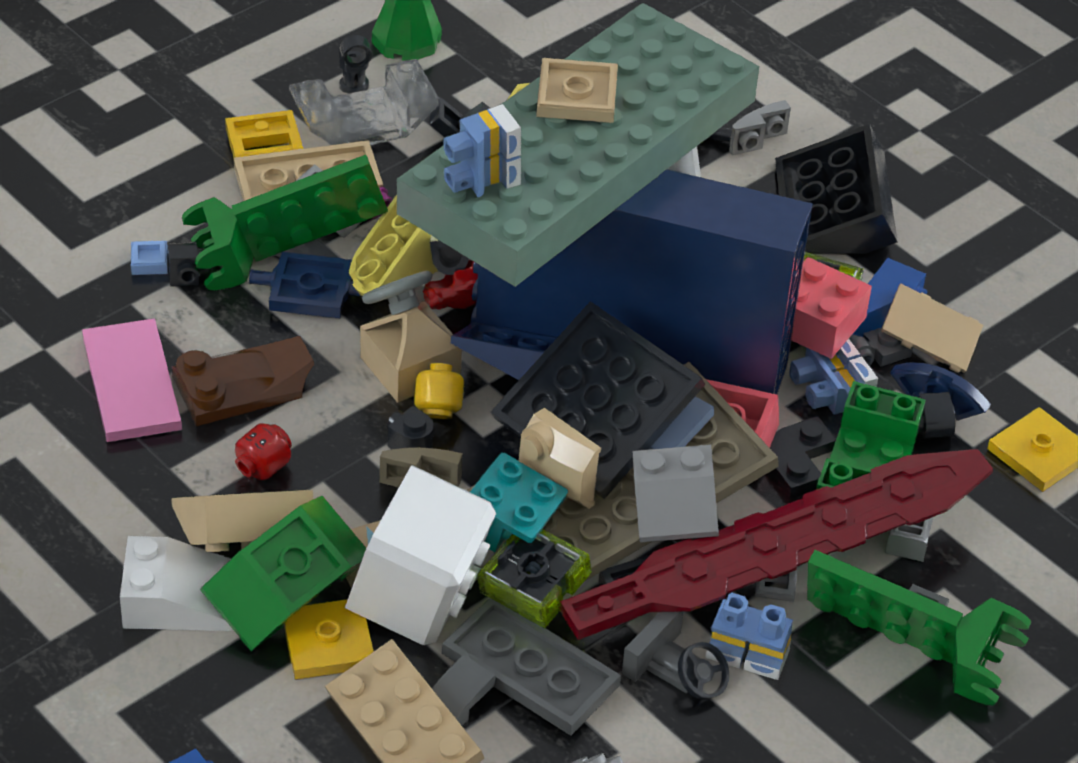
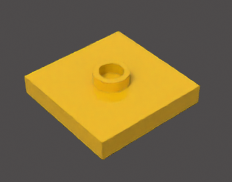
[987,407,1078,492]
[284,600,374,679]

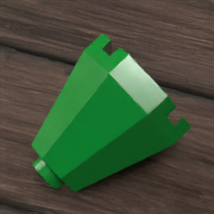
[372,0,442,62]

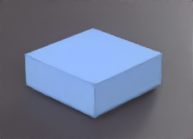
[131,241,168,275]

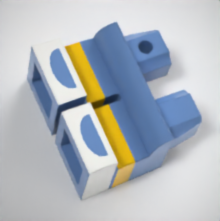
[443,104,521,197]
[789,339,878,415]
[705,593,793,680]

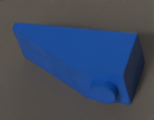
[852,258,927,337]

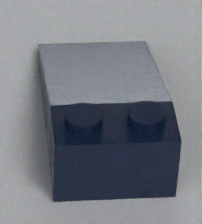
[450,322,557,380]

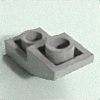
[729,100,791,155]

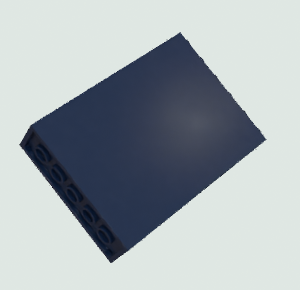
[471,169,813,395]

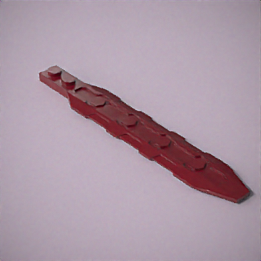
[560,449,993,640]

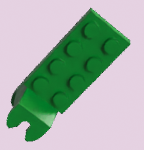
[182,154,388,290]
[807,550,1031,705]

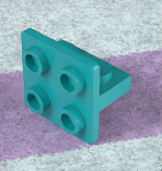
[470,453,568,553]

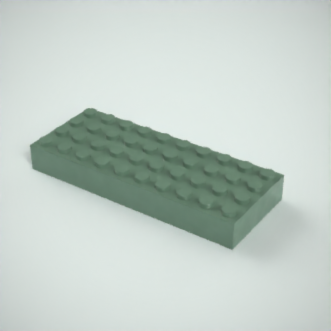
[397,3,759,287]

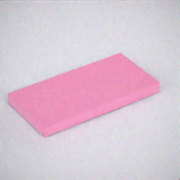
[82,318,182,442]

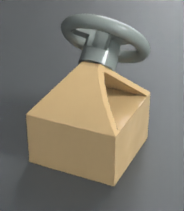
[360,271,462,402]

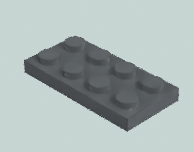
[442,596,621,735]

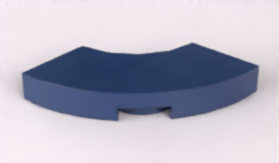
[890,363,991,421]

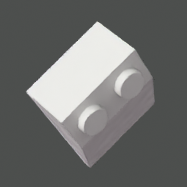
[120,536,234,631]

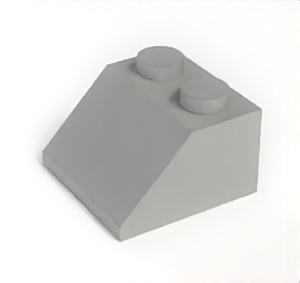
[632,444,719,542]

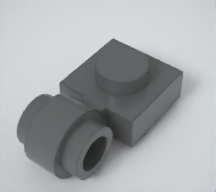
[849,327,913,366]

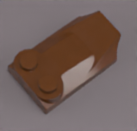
[172,336,314,426]

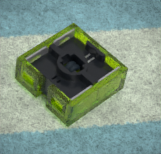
[477,529,592,629]

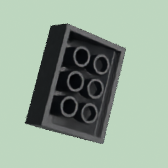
[775,124,898,254]

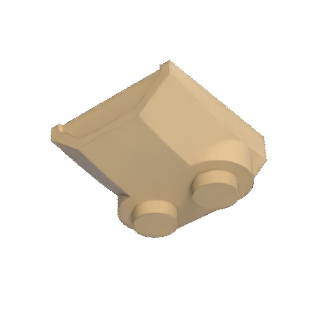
[519,408,601,509]

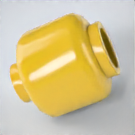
[414,363,464,419]

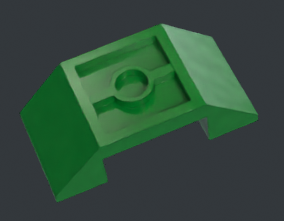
[816,381,926,490]
[200,496,366,652]

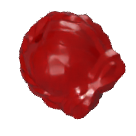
[422,259,478,310]

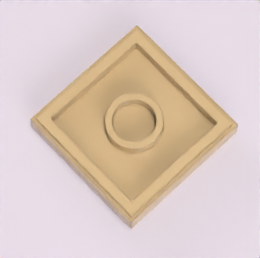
[536,58,618,123]

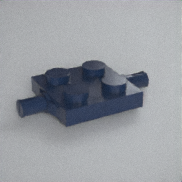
[249,252,363,319]

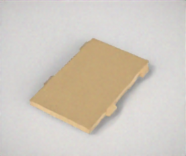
[881,283,983,373]

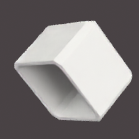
[345,465,496,645]

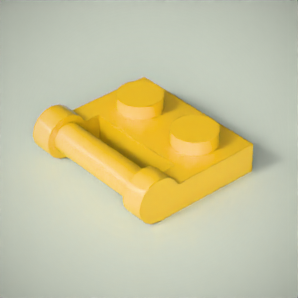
[225,110,303,160]

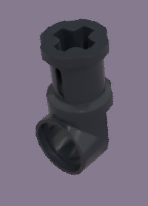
[339,35,372,95]

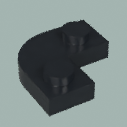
[770,416,836,498]

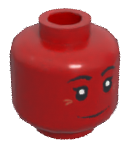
[235,423,292,480]

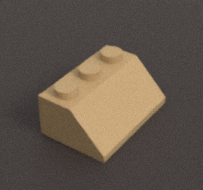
[172,490,313,552]

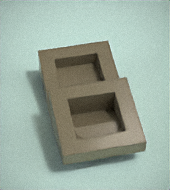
[379,448,463,487]

